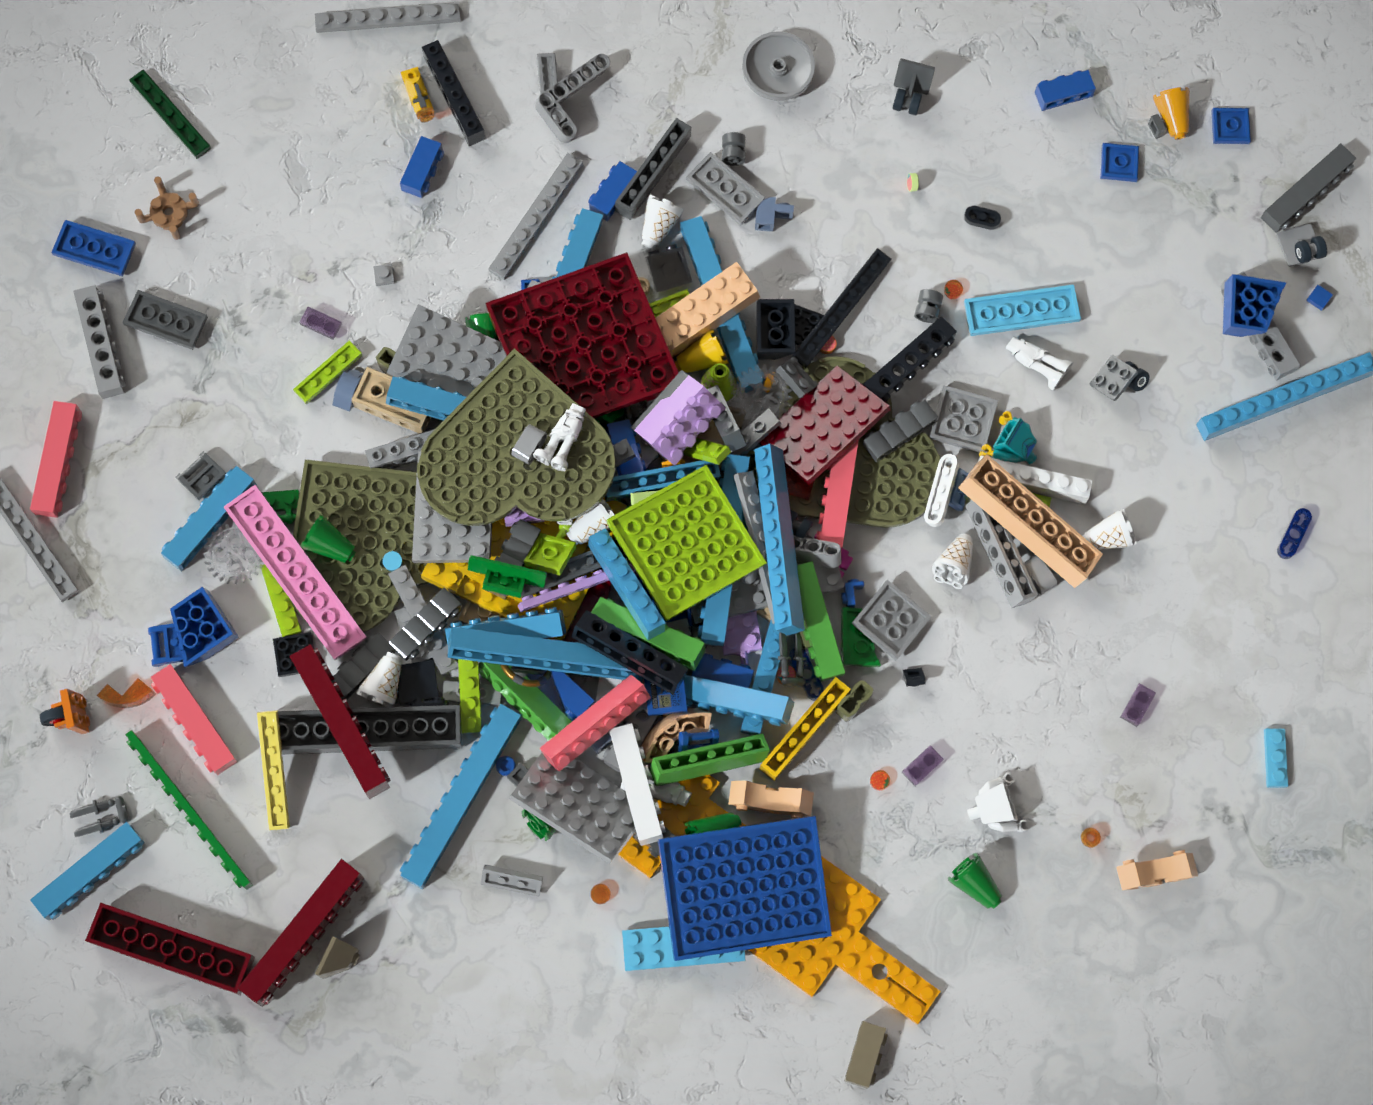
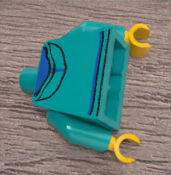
[979,411,1037,464]

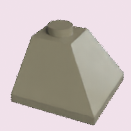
[315,936,360,979]

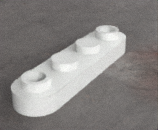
[924,454,959,527]

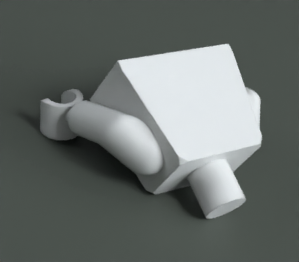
[968,772,1028,832]

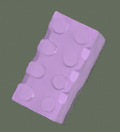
[631,370,726,466]

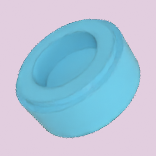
[383,551,403,572]

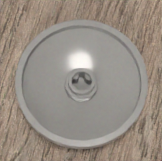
[742,32,815,101]

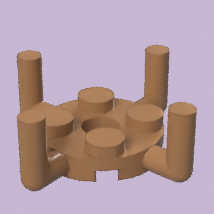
[134,176,199,240]

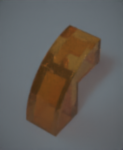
[97,678,156,708]

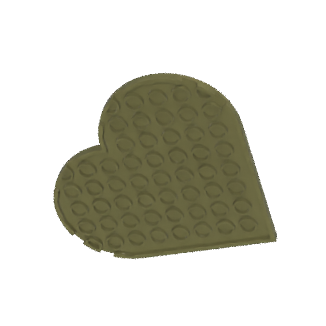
[417,349,616,526]
[778,356,941,528]
[292,459,429,633]

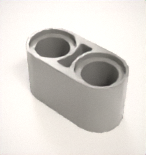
[511,424,547,465]
[1024,555,1057,595]

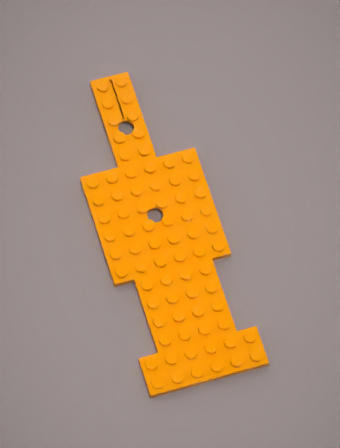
[618,775,941,1024]

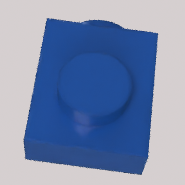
[841,579,864,608]

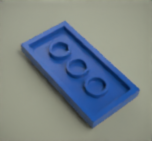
[51,220,136,277]

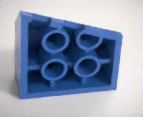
[1223,274,1286,337]
[170,587,239,668]

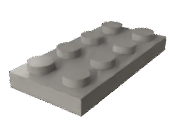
[686,152,765,225]

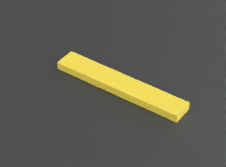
[257,710,290,830]

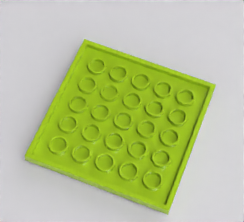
[606,465,767,621]

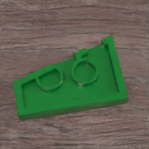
[841,607,881,667]

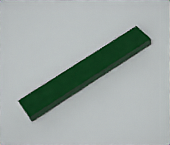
[129,69,211,159]

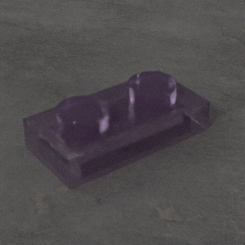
[299,307,342,340]
[1120,683,1156,727]
[901,745,944,786]

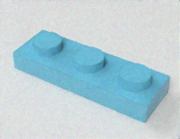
[1264,728,1288,788]

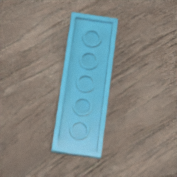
[964,285,1081,336]
[622,927,746,971]

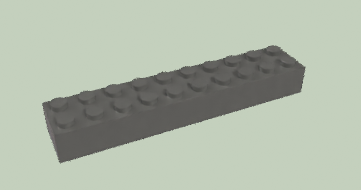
[278,705,462,755]

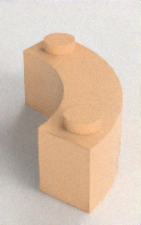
[641,708,712,763]
[728,781,814,819]
[1116,850,1198,891]

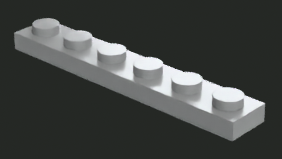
[388,565,458,676]

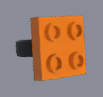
[40,689,90,734]

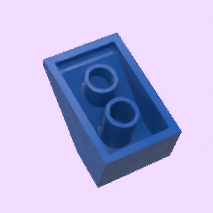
[551,671,595,721]

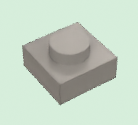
[373,264,395,286]

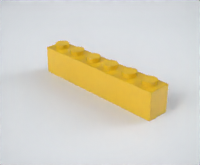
[759,677,851,781]

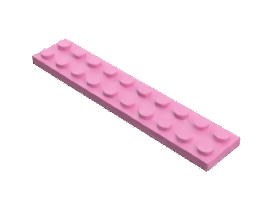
[224,485,367,661]

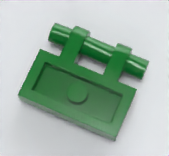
[261,490,299,524]

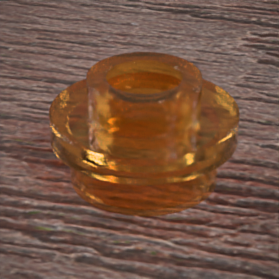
[1081,828,1101,848]

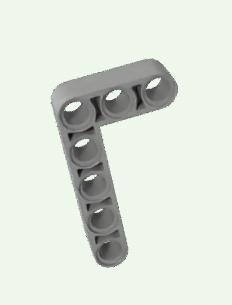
[535,54,610,143]
[740,535,842,584]

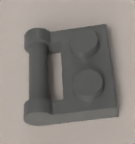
[776,356,818,399]
[175,451,226,500]

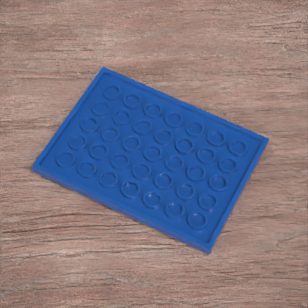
[658,816,832,961]

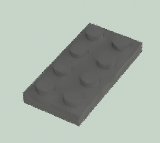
[123,290,208,350]

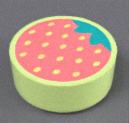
[907,173,919,192]

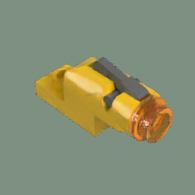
[400,67,434,123]

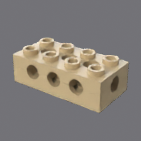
[351,367,431,434]

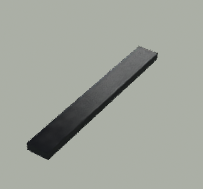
[792,248,892,368]

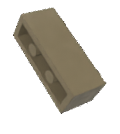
[844,1021,888,1089]

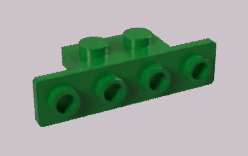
[468,555,547,598]

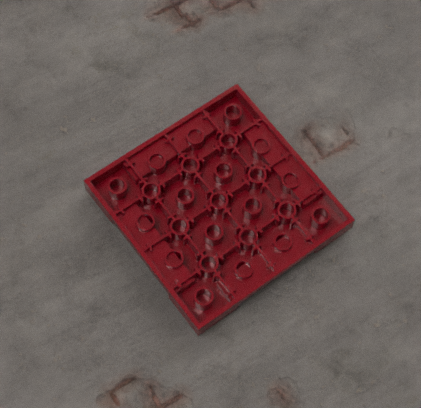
[485,252,679,418]

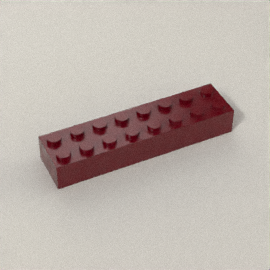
[290,644,391,800]
[237,858,365,1007]
[85,902,255,996]

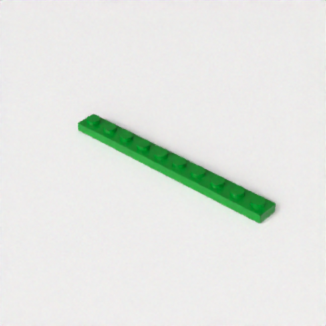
[125,730,253,890]

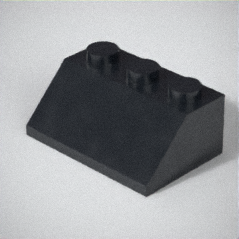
[756,299,795,360]

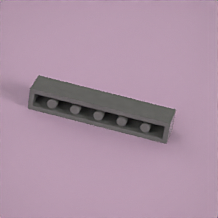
[615,118,692,220]
[1261,143,1356,233]

